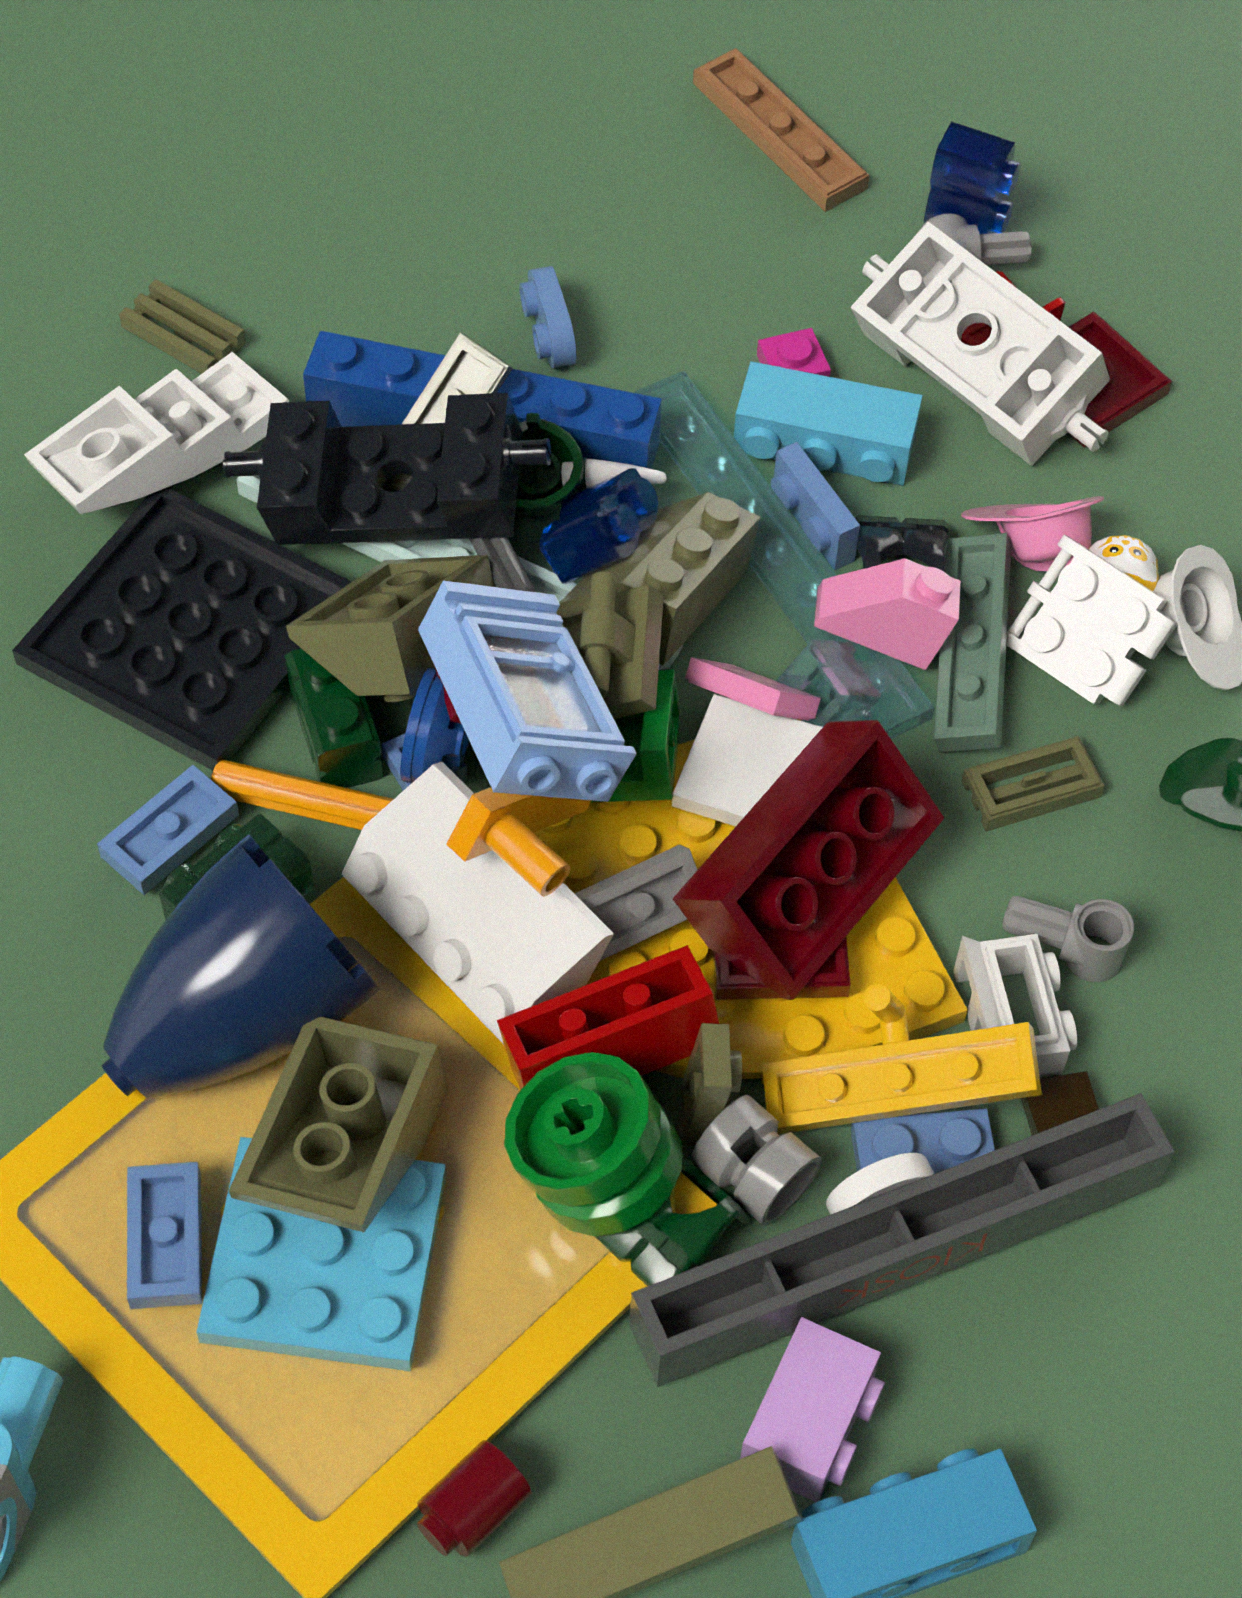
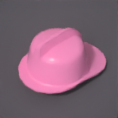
[961,496,1104,571]

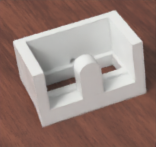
[953,934,1077,1079]

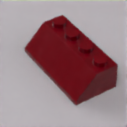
[672,720,944,1000]

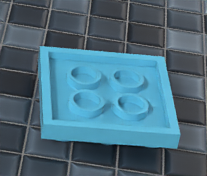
[196,1137,447,1371]

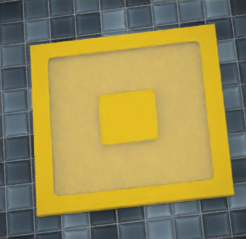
[0,876,717,1598]

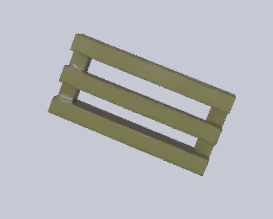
[119,279,246,374]
[961,736,1105,832]

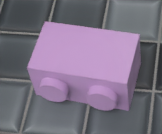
[740,1317,885,1502]

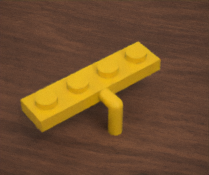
[762,984,1042,1134]

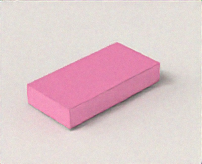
[685,657,821,721]

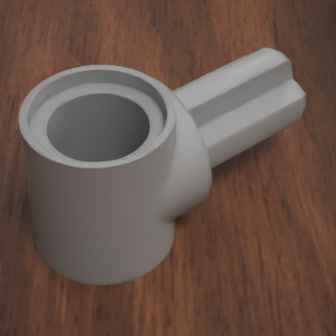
[920,214,1032,265]
[1002,896,1134,982]

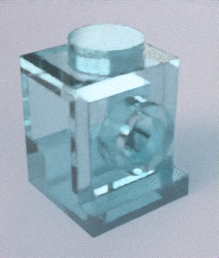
[776,640,882,727]

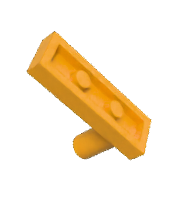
[446,787,592,897]

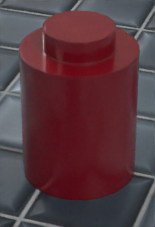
[417,1440,532,1557]

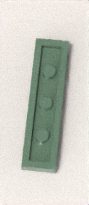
[934,533,1011,752]

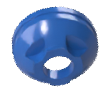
[400,667,470,784]

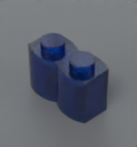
[924,121,1021,234]
[540,468,658,584]

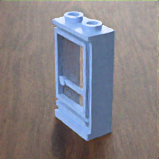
[418,580,637,802]

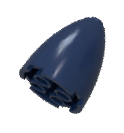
[101,834,381,1098]

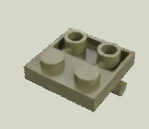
[556,572,664,719]

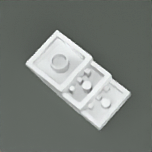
[24,352,289,514]

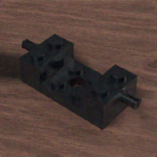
[223,393,551,545]

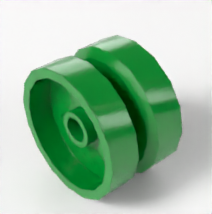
[504,1052,682,1237]

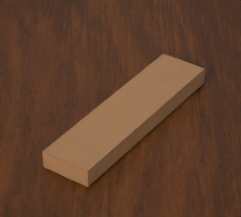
[693,48,869,212]

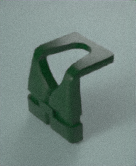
[594,1154,752,1286]

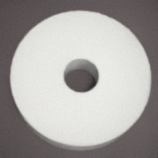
[826,1153,934,1215]

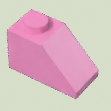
[814,558,961,670]

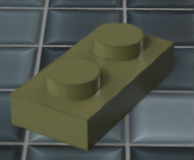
[681,1023,742,1146]

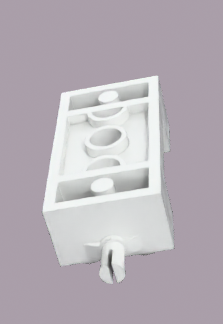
[851,222,1110,466]

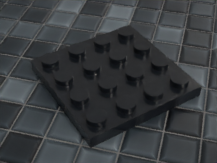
[12,487,351,771]

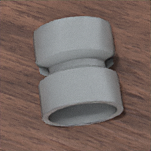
[691,1095,822,1226]

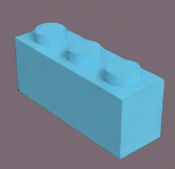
[732,361,923,486]

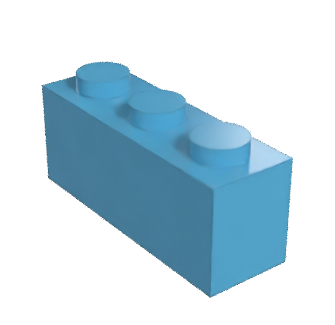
[791,1448,1037,1598]

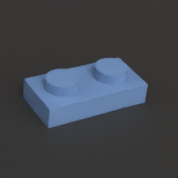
[771,442,860,571]
[97,765,239,895]
[851,1108,995,1174]
[127,1162,202,1309]

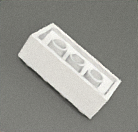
[342,762,614,1045]

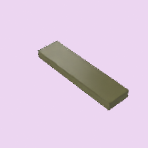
[499,1446,803,1598]

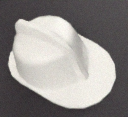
[1153,545,1242,691]

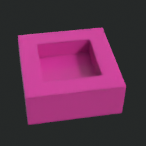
[757,328,831,377]

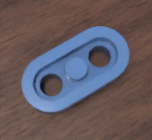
[519,266,576,369]

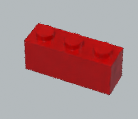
[497,945,719,1090]

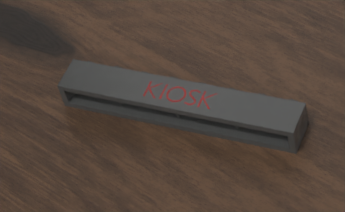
[629,1093,1175,1387]

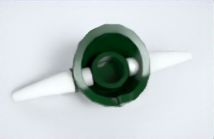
[516,413,667,520]

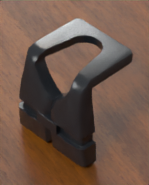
[855,515,949,573]

